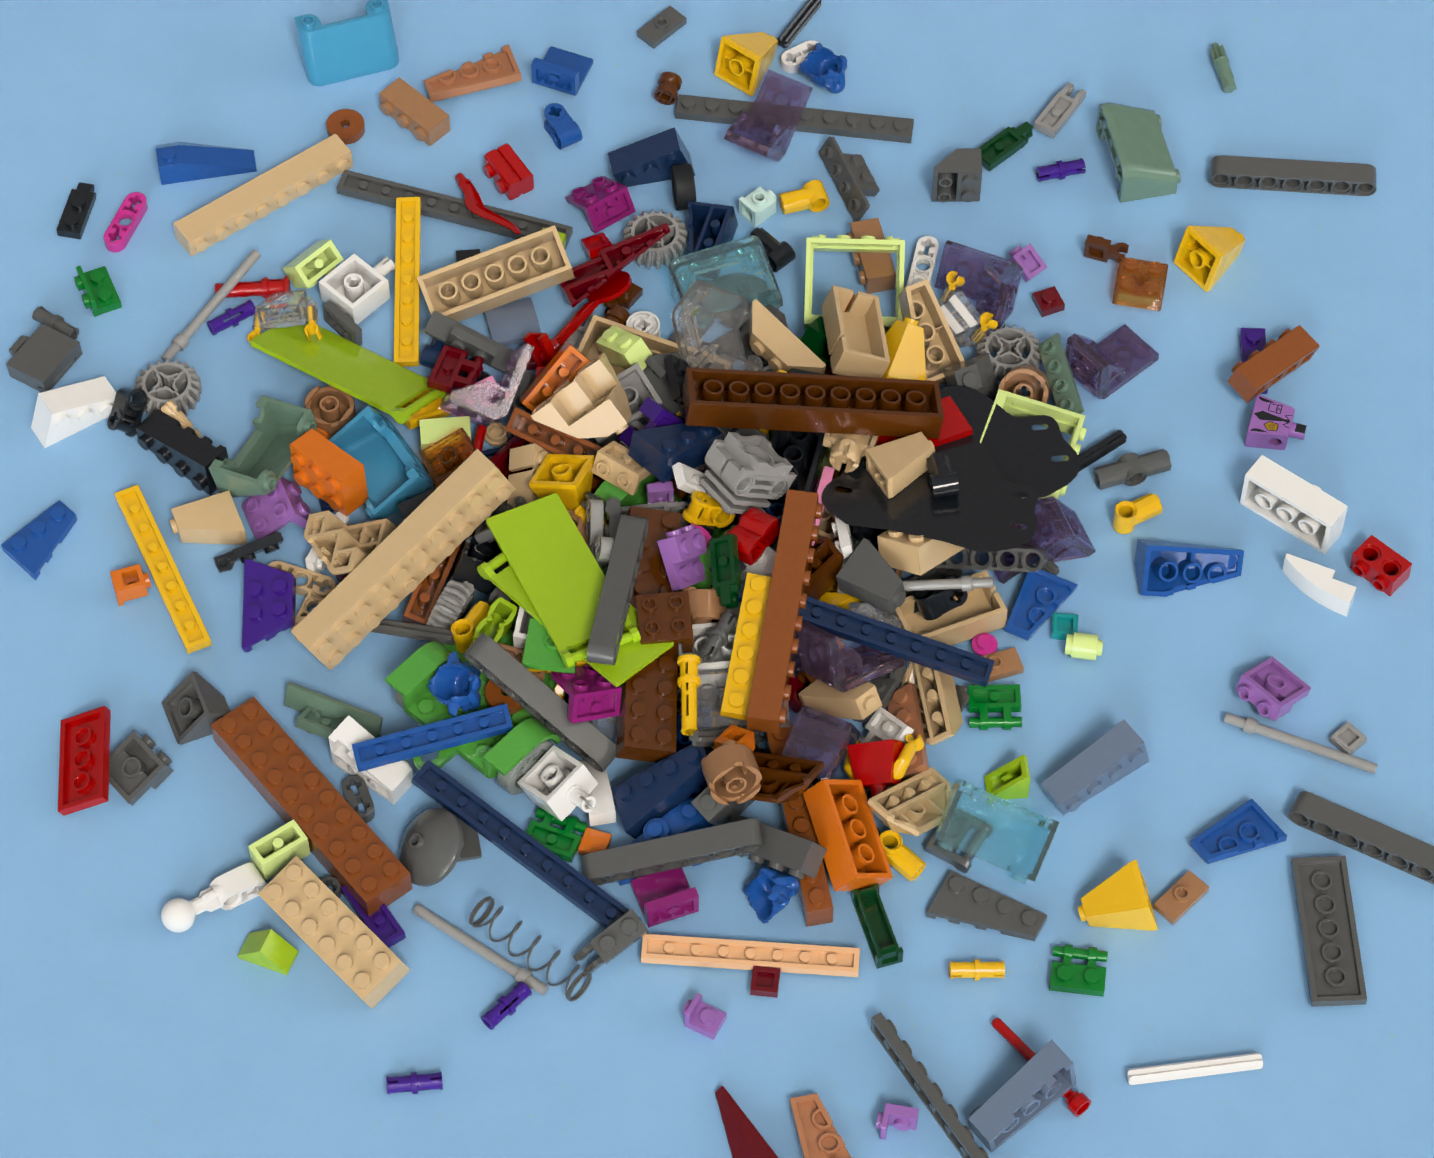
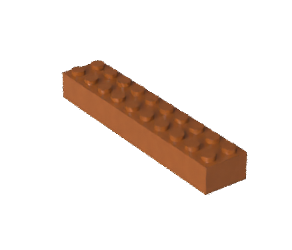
[211,696,412,917]

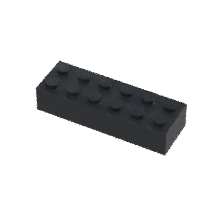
[762,368,827,509]

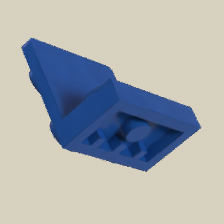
[531,46,593,96]

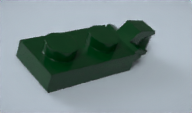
[979,121,1033,172]
[709,533,741,609]

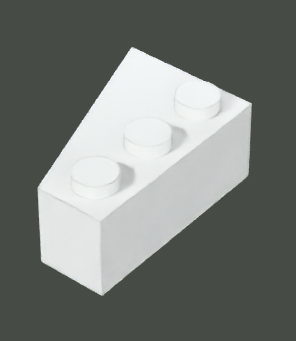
[31,376,116,448]
[328,715,413,804]

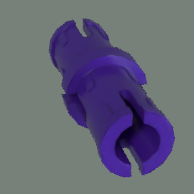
[1035,158,1086,182]
[206,300,257,336]
[481,981,532,1030]
[386,1072,443,1094]

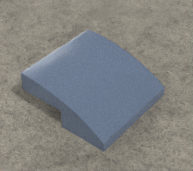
[484,298,541,346]

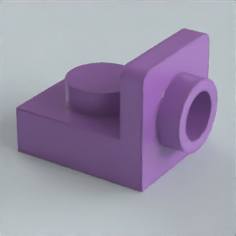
[1005,243,1047,282]
[646,481,674,504]
[682,993,727,1040]
[876,1103,919,1140]

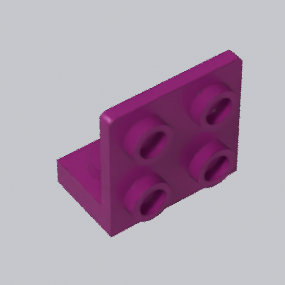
[565,176,636,233]
[551,664,622,724]
[631,868,699,928]

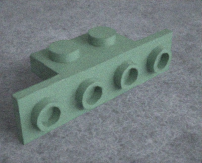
[1038,333,1084,414]
[284,682,383,740]

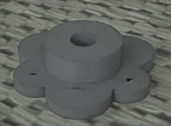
[955,685,969,712]

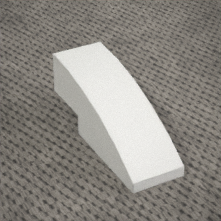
[1282,553,1356,617]
[579,760,616,827]

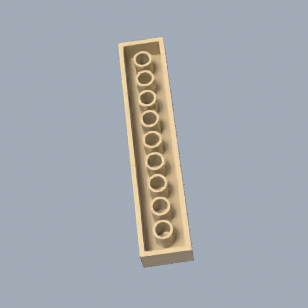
[291,449,516,671]

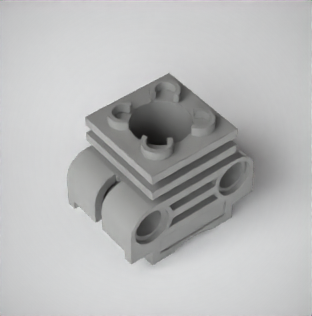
[700,432,797,515]

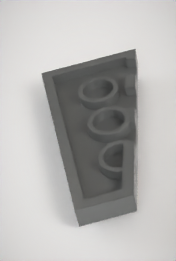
[926,871,1047,941]

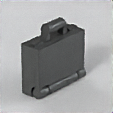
[6,323,83,392]

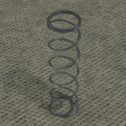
[469,896,592,1002]

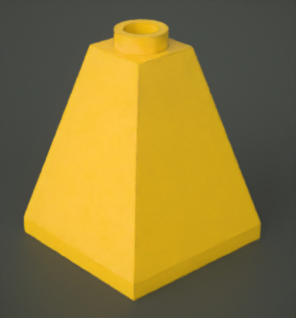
[714,32,778,97]
[1173,225,1246,292]
[882,317,926,380]
[529,454,595,511]
[1077,860,1158,931]

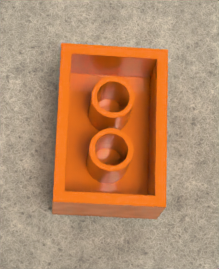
[289,428,368,517]

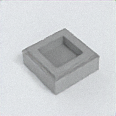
[1329,722,1367,755]

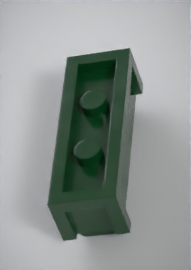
[852,883,903,969]

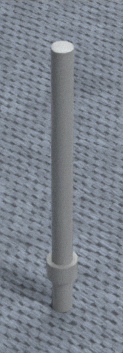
[161,250,261,362]
[838,575,994,594]
[1224,713,1378,774]
[413,904,549,996]

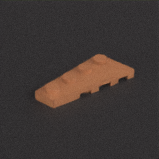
[424,44,522,102]
[888,683,929,787]
[789,1093,851,1158]

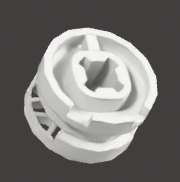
[626,311,661,337]

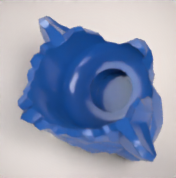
[799,43,847,93]
[427,652,481,717]
[743,867,799,923]

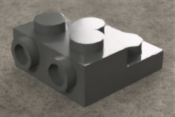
[109,731,174,806]

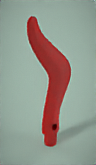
[455,173,521,234]

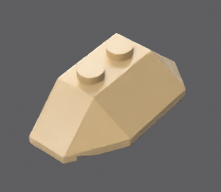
[749,299,826,374]
[900,661,963,746]
[867,767,951,836]

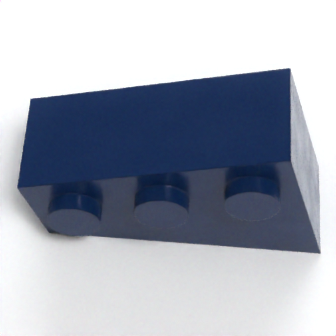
[608,127,695,187]
[687,201,738,281]
[628,423,723,483]

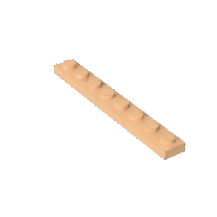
[641,934,860,977]

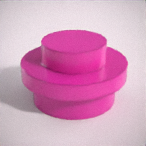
[972,633,998,656]

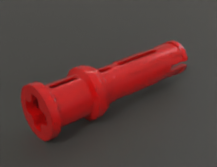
[215,276,291,299]

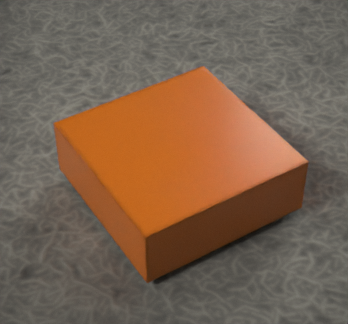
[578,827,612,855]

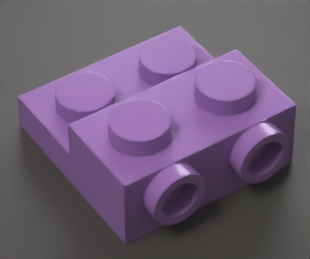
[657,524,707,592]
[1235,656,1311,721]

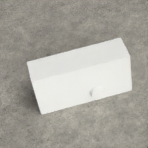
[1240,455,1348,554]

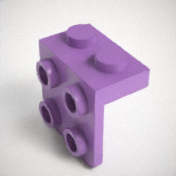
[242,477,310,540]

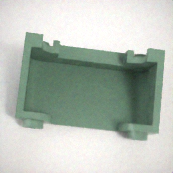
[1096,102,1181,203]
[209,395,317,498]

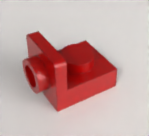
[581,232,612,260]

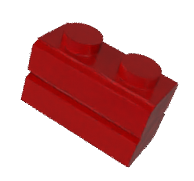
[483,143,534,200]

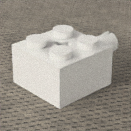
[319,254,395,325]
[517,745,598,822]

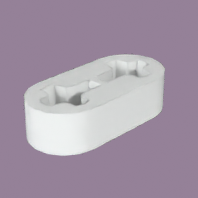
[781,40,819,73]

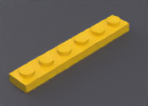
[720,572,772,720]

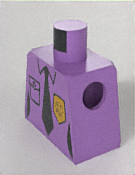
[1245,394,1307,450]

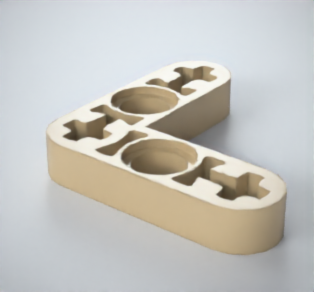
[268,561,336,642]

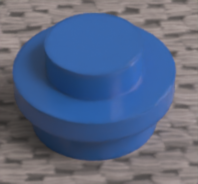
[643,818,670,841]

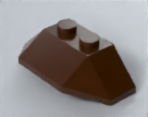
[804,537,843,600]
[751,752,825,804]

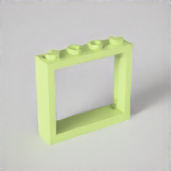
[804,234,905,332]
[980,389,1087,504]

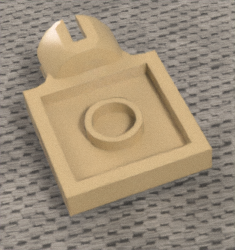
[823,433,879,473]

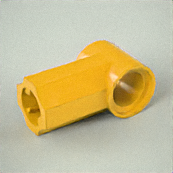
[779,180,830,215]
[1112,493,1163,534]
[451,601,490,653]
[880,830,926,882]

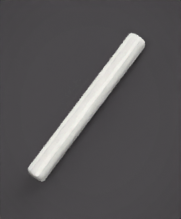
[1127,1053,1263,1085]

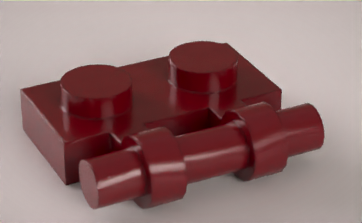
[427,345,484,399]

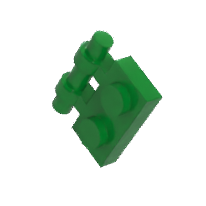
[967,684,1022,730]
[526,808,588,863]
[1049,944,1108,997]

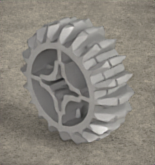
[623,209,688,270]
[976,324,1042,381]
[134,358,202,416]
[426,577,476,629]

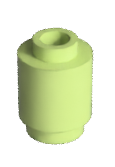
[1065,632,1103,661]

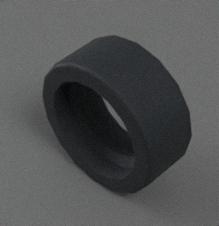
[671,163,696,211]

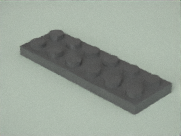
[1291,856,1367,1007]

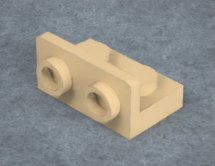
[592,441,651,495]

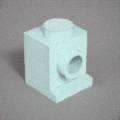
[739,187,777,228]

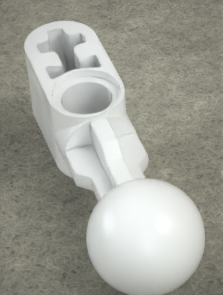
[161,862,267,933]

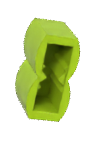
[470,597,517,645]

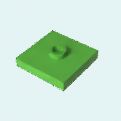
[522,618,577,674]

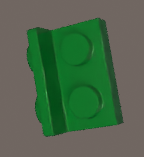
[74,266,122,317]

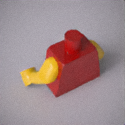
[843,734,924,798]

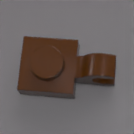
[1084,234,1129,263]
[605,283,643,314]

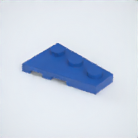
[1,500,77,580]
[1004,569,1078,641]
[1190,799,1287,864]

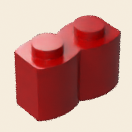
[725,507,781,566]

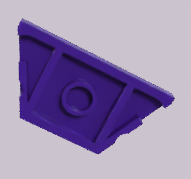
[242,559,296,652]

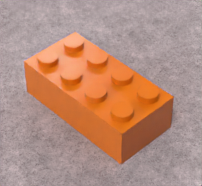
[803,779,893,891]

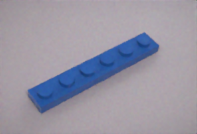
[352,703,513,772]

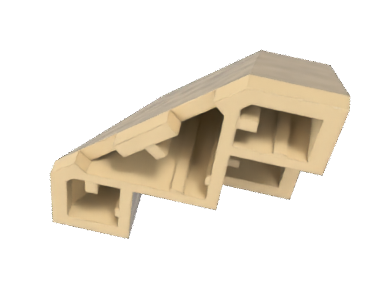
[531,352,632,439]
[303,510,397,575]

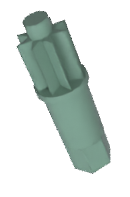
[1209,43,1237,93]

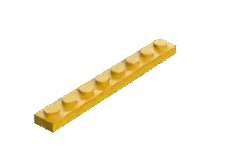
[394,197,421,367]
[114,485,212,654]

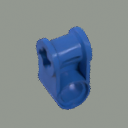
[544,103,583,150]

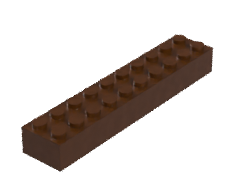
[682,367,944,439]
[616,506,681,763]

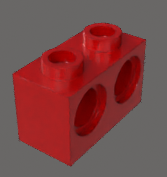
[1349,535,1412,596]

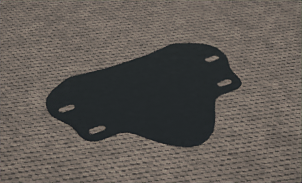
[865,385,1080,498]
[822,437,1039,552]

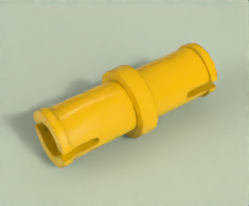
[948,959,1005,981]

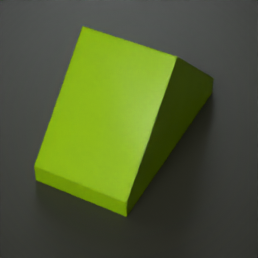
[984,754,1030,801]
[238,929,299,975]

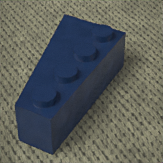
[611,744,714,839]

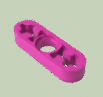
[104,192,148,252]

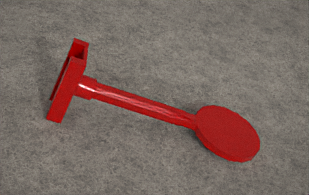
[523,271,632,366]

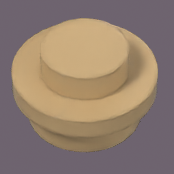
[485,422,508,447]

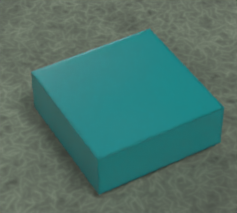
[1051,612,1079,640]

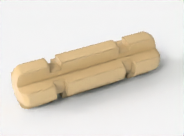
[161,400,202,438]

